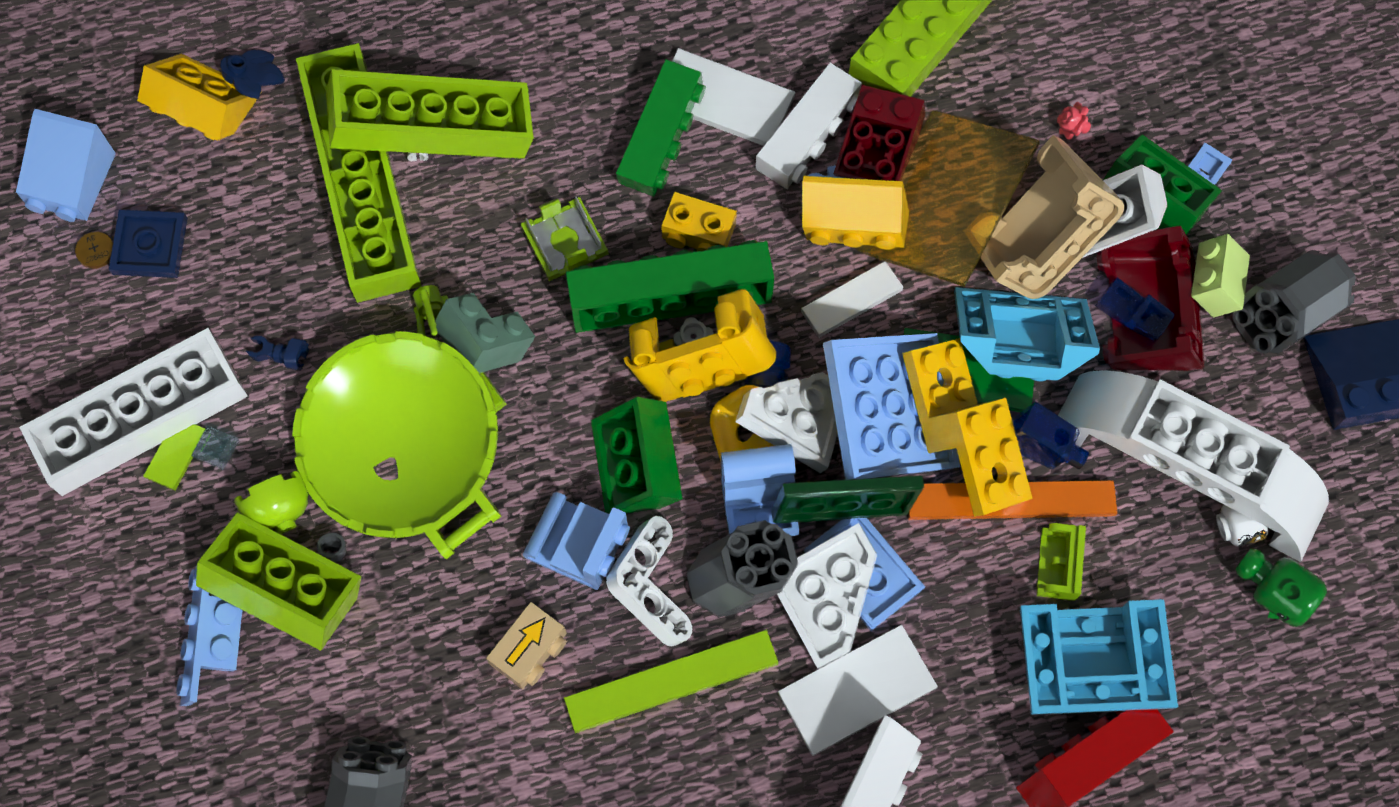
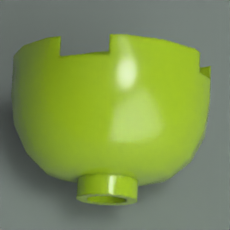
[234,471,308,534]

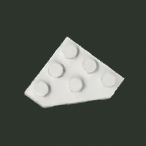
[735,372,838,473]
[777,523,877,669]

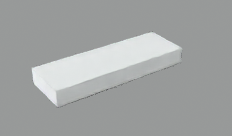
[801,261,903,338]

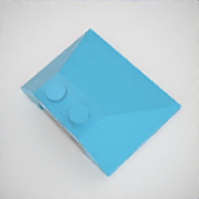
[954,287,1100,381]
[1020,599,1178,715]

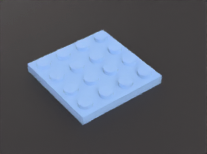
[823,333,960,480]

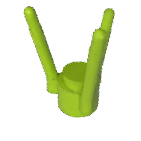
[413,285,448,336]

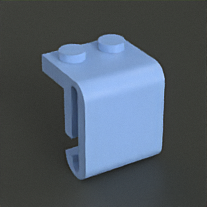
[721,444,799,536]
[522,492,630,590]

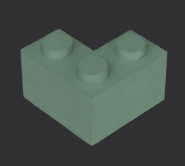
[435,293,535,373]

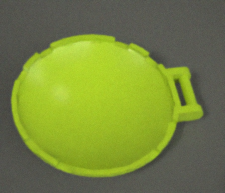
[292,331,502,560]

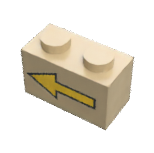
[486,602,567,690]

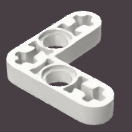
[606,516,692,646]

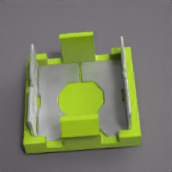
[521,196,608,281]

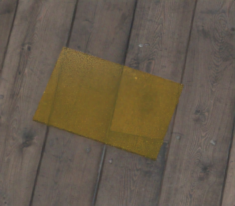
[857,110,1040,287]

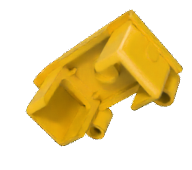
[624,289,776,402]

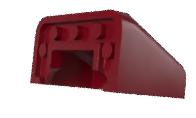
[1097,225,1204,371]

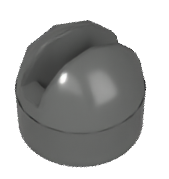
[317,533,347,563]

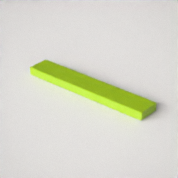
[564,630,779,733]

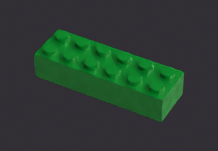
[566,240,774,333]

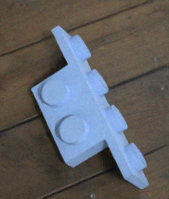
[176,566,242,706]

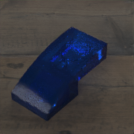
[1095,277,1175,341]

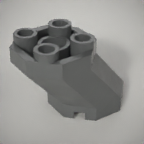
[1233,250,1356,354]
[686,520,798,618]
[325,737,412,807]

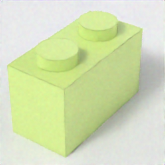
[1191,234,1250,317]

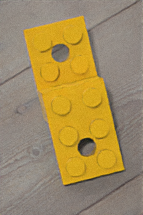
[902,338,1033,517]

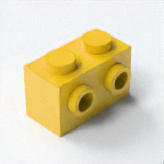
[661,192,737,252]

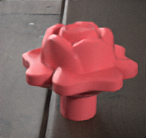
[1057,102,1091,140]

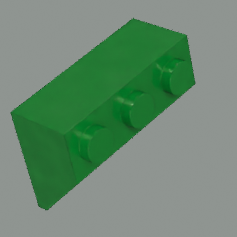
[1103,134,1222,236]
[591,397,683,514]

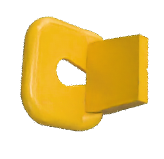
[710,385,774,461]

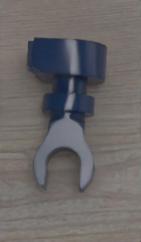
[246,336,310,371]

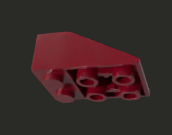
[833,85,925,181]

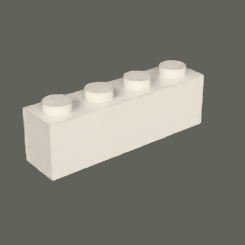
[755,63,862,189]

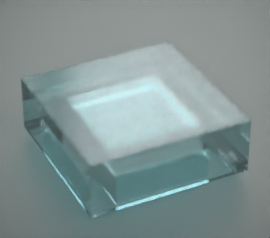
[191,426,240,470]

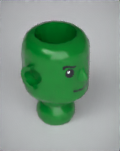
[1235,548,1327,627]

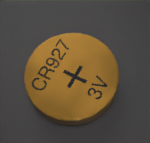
[75,232,113,269]

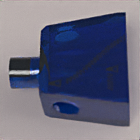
[1013,401,1089,470]

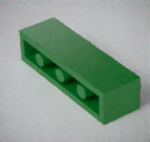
[616,59,706,197]

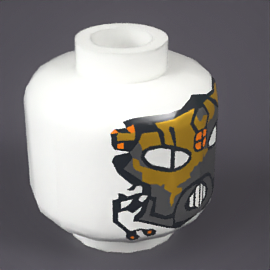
[1216,505,1268,547]

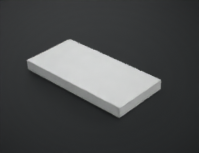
[672,48,795,146]
[778,625,938,756]

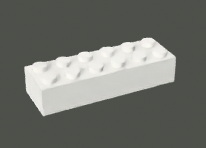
[19,328,248,496]

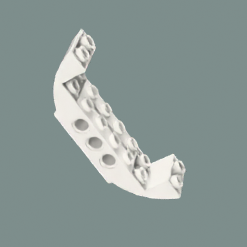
[1050,370,1329,562]

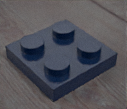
[108,210,188,278]

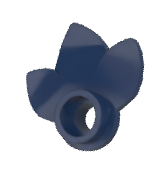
[220,50,285,99]

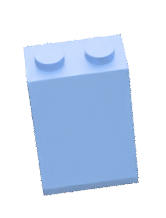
[16,109,116,222]

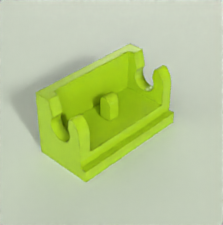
[1036,523,1086,601]

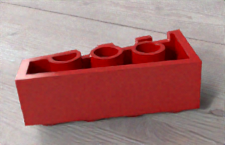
[1016,709,1174,807]

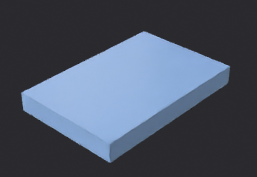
[804,518,925,631]

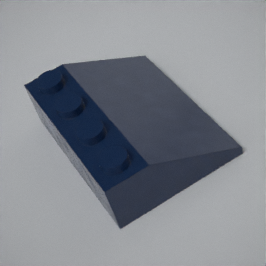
[1303,319,1399,430]

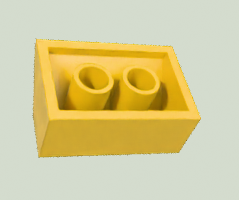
[137,54,257,140]
[802,176,909,250]

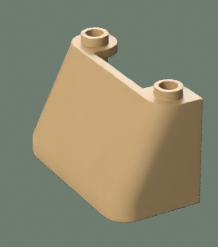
[964,135,1125,299]

